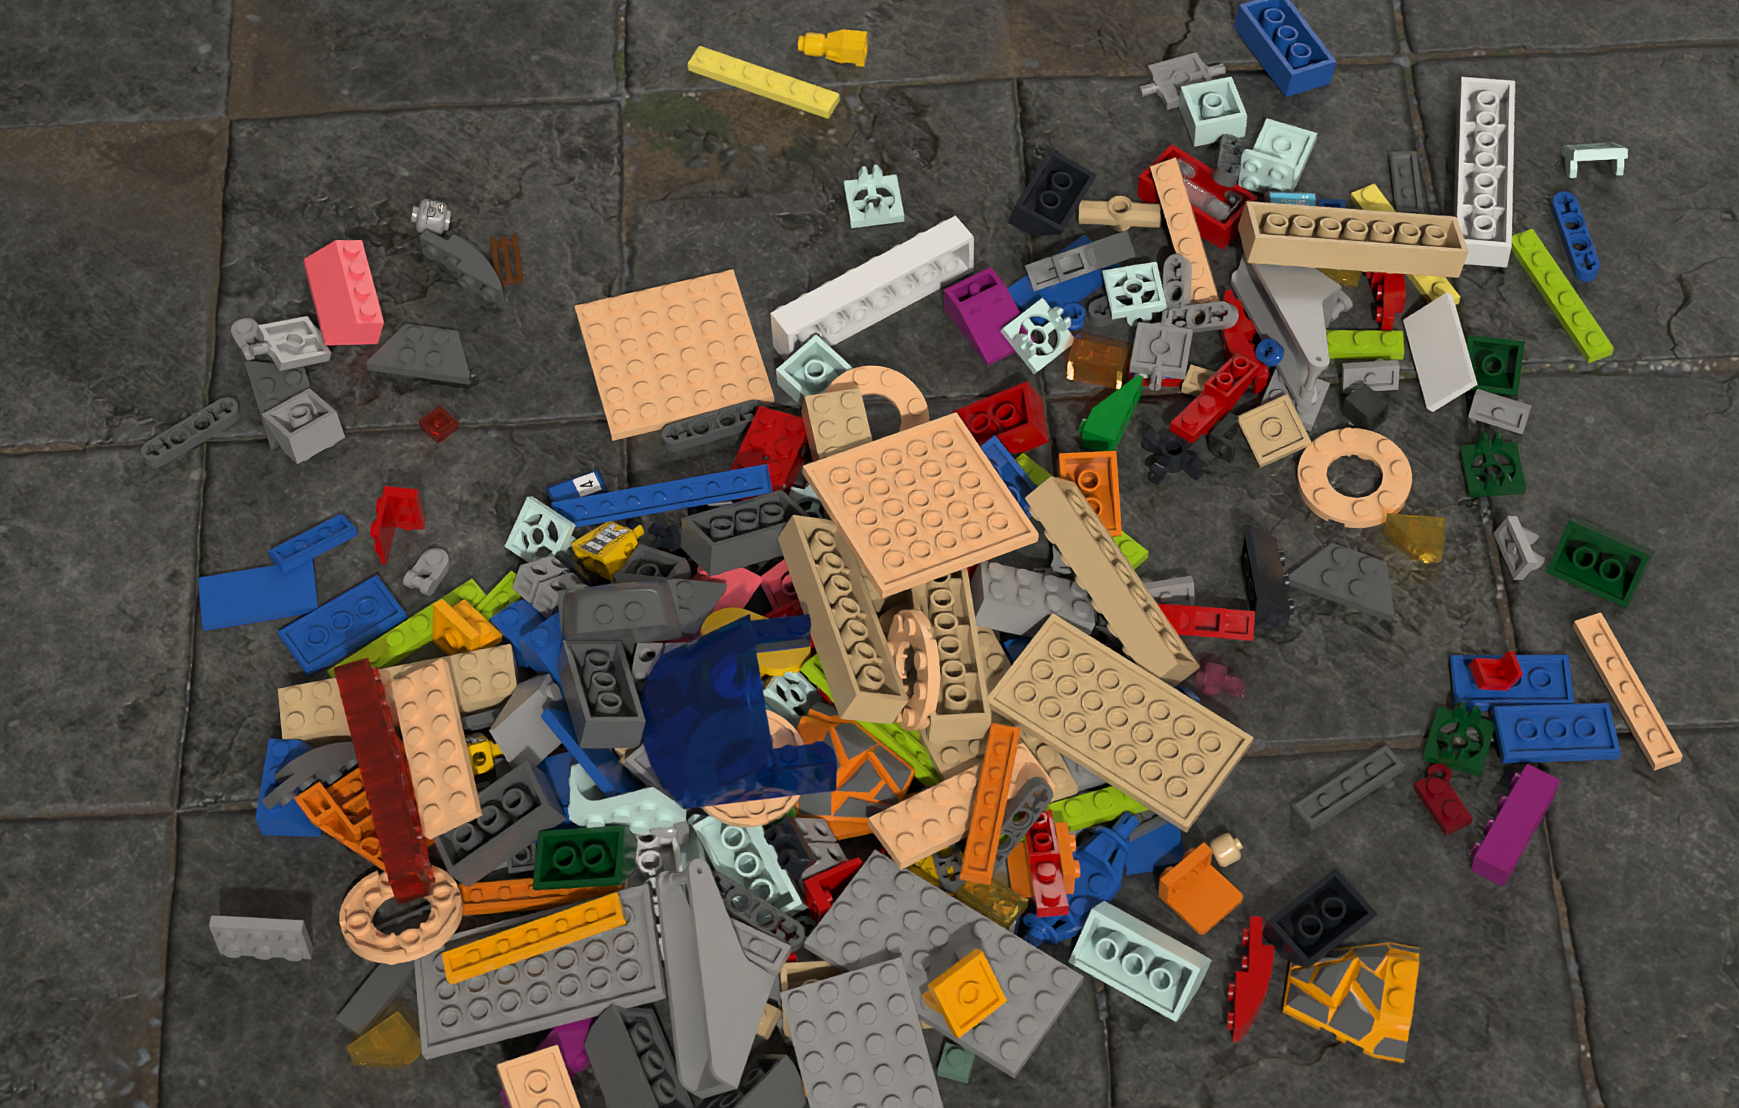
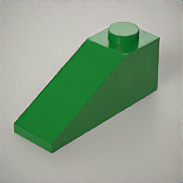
[1079,375,1144,452]

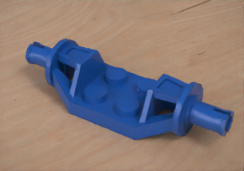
[1022,812,1139,948]

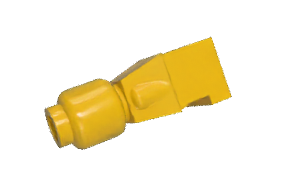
[798,29,868,67]

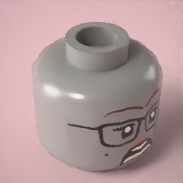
[411,199,451,236]

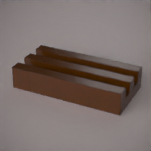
[490,234,524,286]

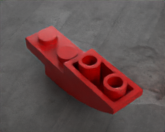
[1366,271,1406,331]
[1220,289,1269,394]
[1169,352,1260,444]
[1158,604,1255,641]
[1021,810,1069,917]
[1227,916,1274,1042]

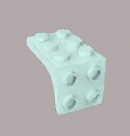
[1239,118,1317,194]
[568,764,686,834]

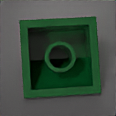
[1467,335,1525,397]

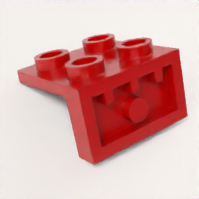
[370,486,426,564]
[804,857,863,924]

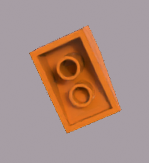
[1057,451,1122,537]

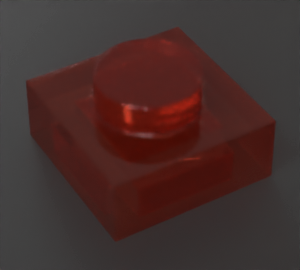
[419,406,459,444]

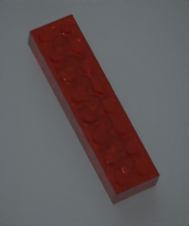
[333,658,436,905]

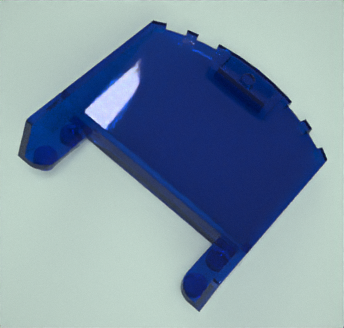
[641,614,837,809]

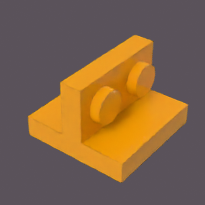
[432,599,502,656]
[921,948,1007,1038]

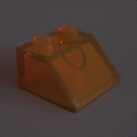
[1067,332,1134,389]

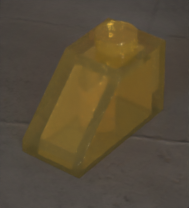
[1384,513,1445,563]
[346,1011,422,1069]

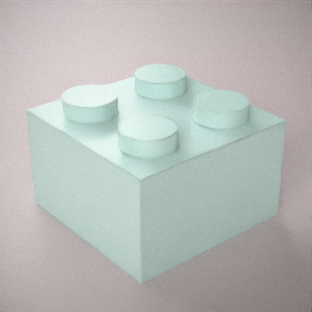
[1179,77,1247,147]
[776,335,854,407]

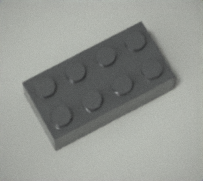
[681,490,810,576]
[557,640,645,749]
[433,760,567,887]

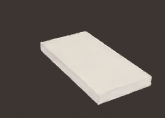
[1403,292,1477,412]

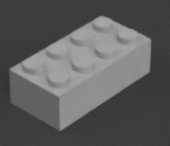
[970,561,1095,638]

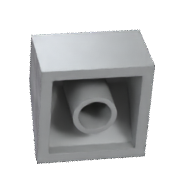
[262,388,345,464]

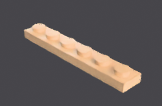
[1150,158,1220,317]
[1573,613,1683,771]

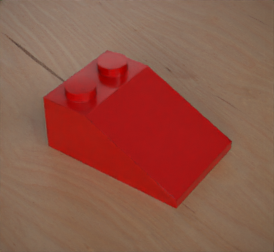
[953,381,1049,454]

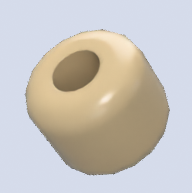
[1209,833,1243,867]

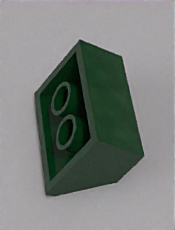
[1546,516,1655,608]
[532,825,638,891]

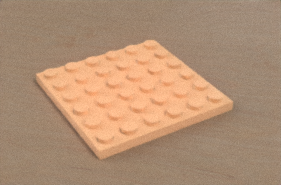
[575,269,774,441]
[802,412,1039,598]

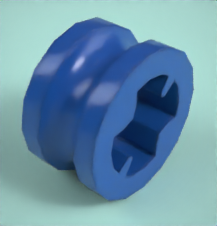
[1061,303,1085,331]
[1256,338,1284,367]

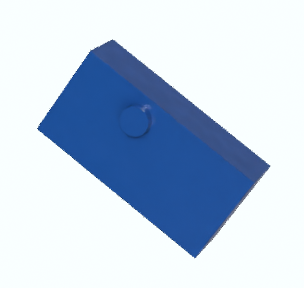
[1234,0,1337,97]

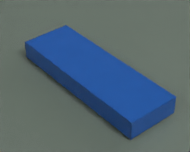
[268,513,358,573]

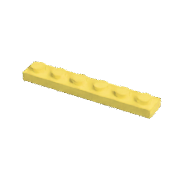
[688,46,840,119]
[1350,184,1460,305]

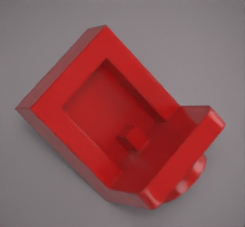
[1469,651,1522,691]

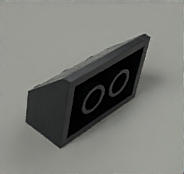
[1008,149,1097,236]
[1240,524,1294,629]
[1262,868,1377,970]

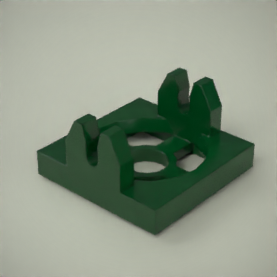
[1459,432,1526,498]
[1422,701,1495,777]

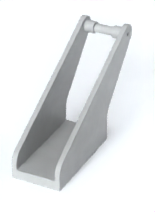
[1230,244,1342,408]
[655,858,775,1099]

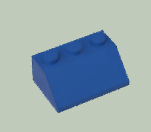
[256,739,329,837]

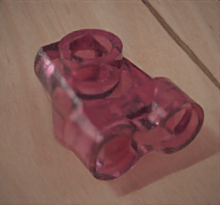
[1195,662,1246,698]

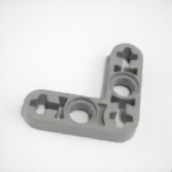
[1162,254,1239,333]

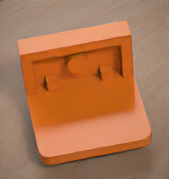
[1007,822,1080,898]
[1158,843,1243,935]

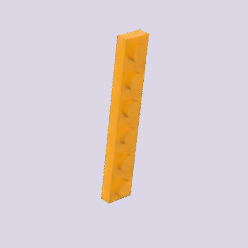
[441,892,627,985]

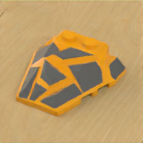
[1283,942,1420,1063]

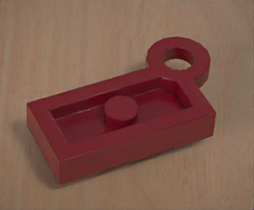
[1413,763,1473,836]

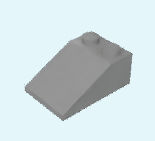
[489,674,569,770]

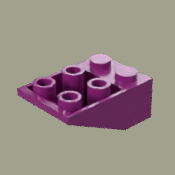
[944,267,1034,366]

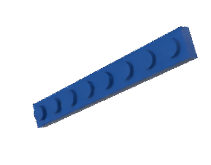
[551,464,773,531]

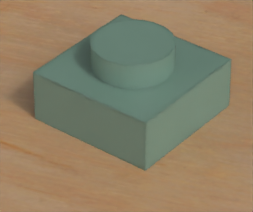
[937,1043,976,1083]

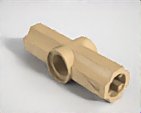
[1079,196,1162,232]

